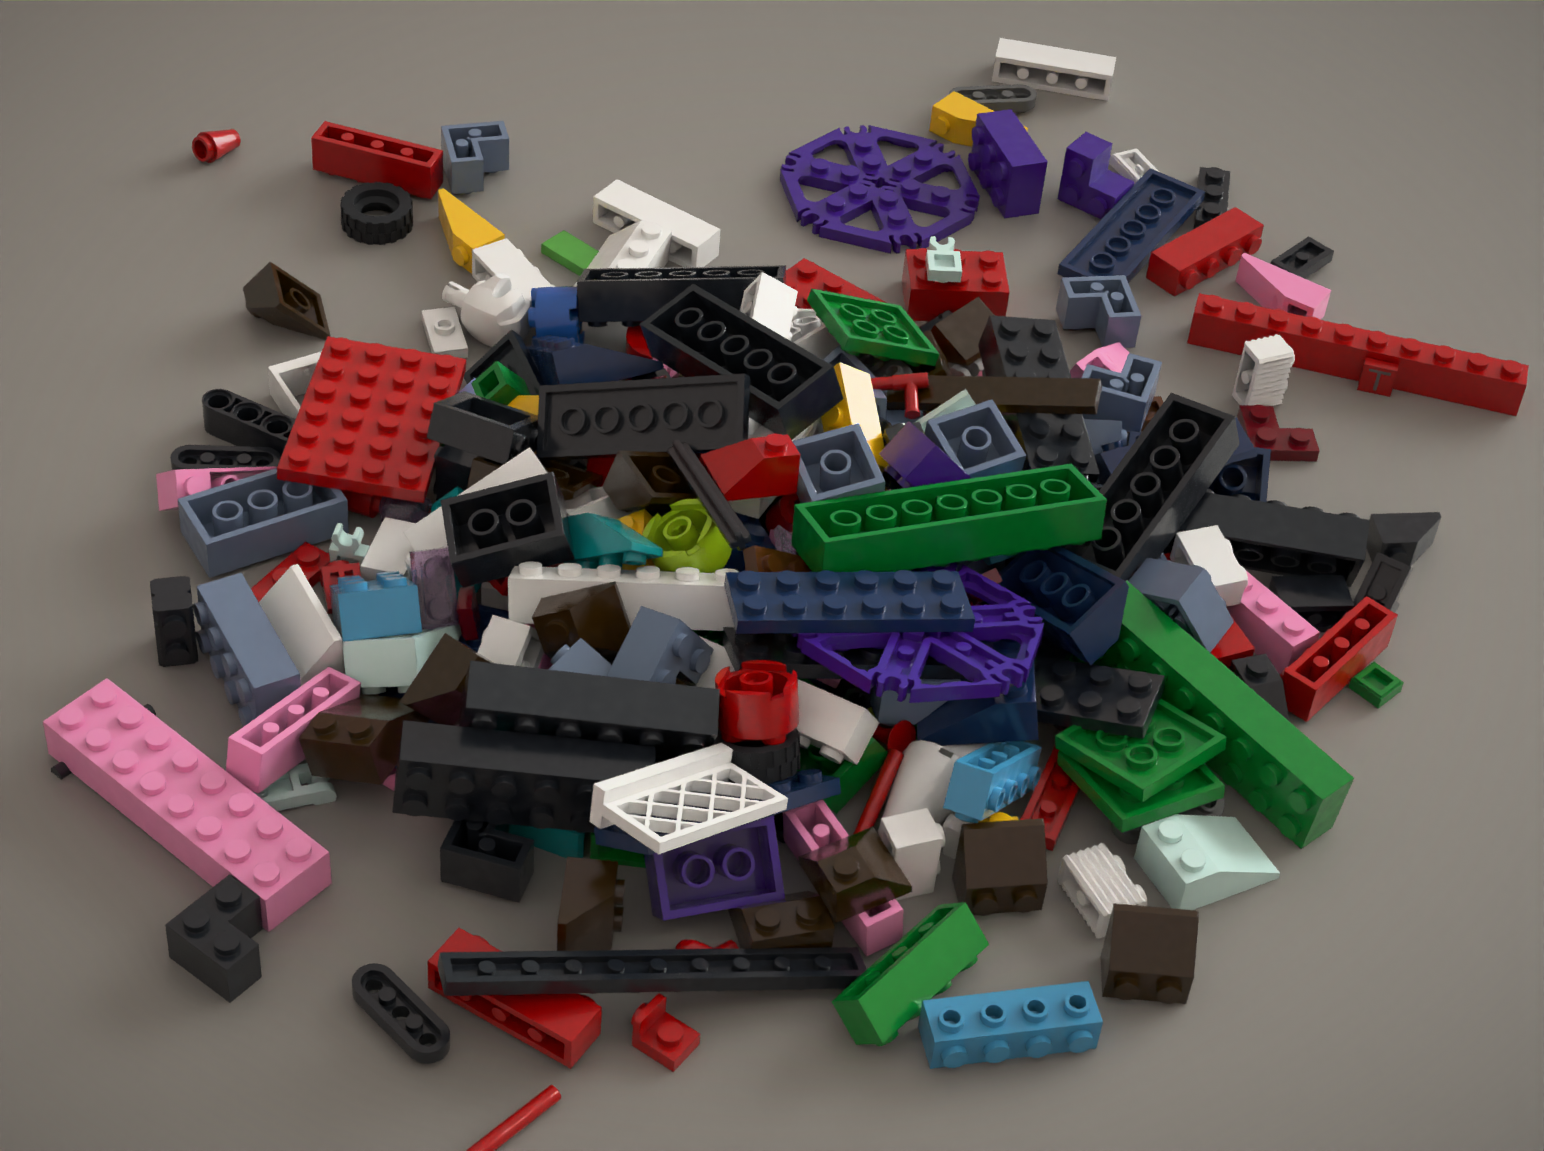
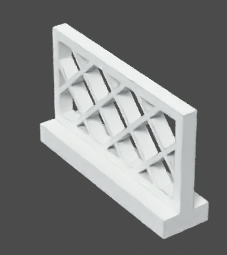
[589,742,788,854]

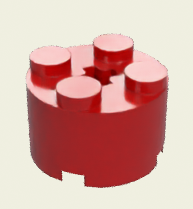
[715,660,799,745]

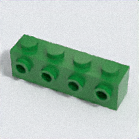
[831,902,989,1046]

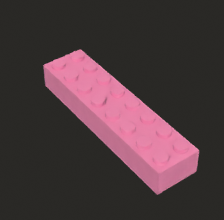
[43,678,332,932]

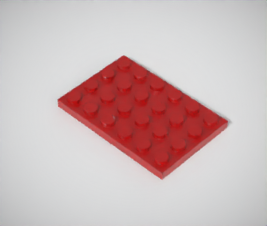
[277,336,466,503]

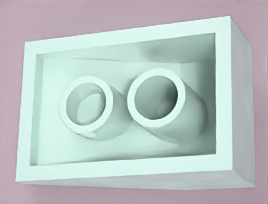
[342,622,462,694]
[1134,814,1280,910]

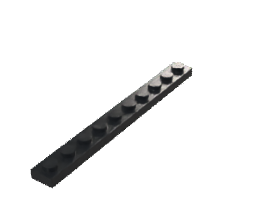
[437,947,867,996]

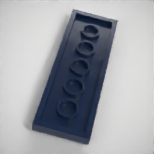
[1057,168,1205,283]
[724,570,975,634]
[594,769,841,855]

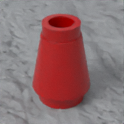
[192,129,241,163]

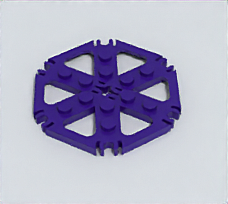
[780,125,980,254]
[791,562,1044,703]

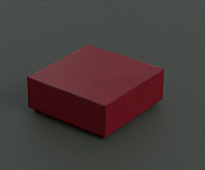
[456,586,481,641]

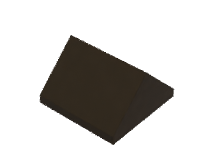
[930,297,995,366]

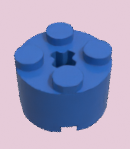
[528,286,585,343]

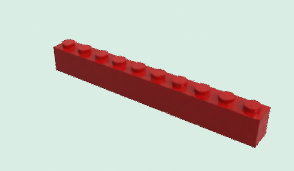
[1187,293,1529,416]

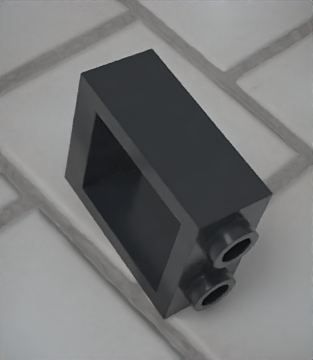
[427,391,539,464]

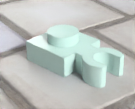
[925,236,962,283]
[329,523,370,571]

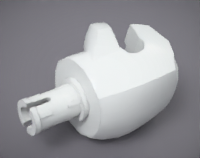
[442,274,531,347]

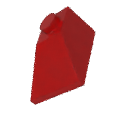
[700,433,801,501]

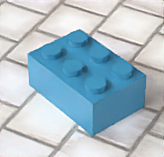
[329,571,422,642]

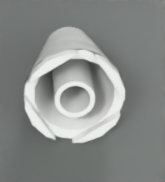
[878,740,961,835]

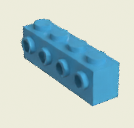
[943,741,1042,823]
[918,981,1103,1069]

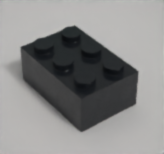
[441,472,575,588]

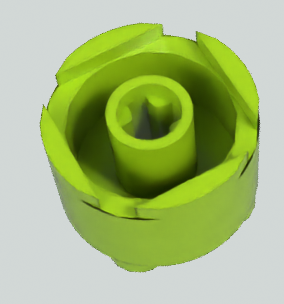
[642,499,732,573]

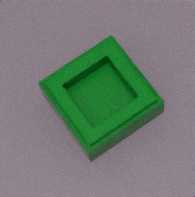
[1348,662,1404,708]

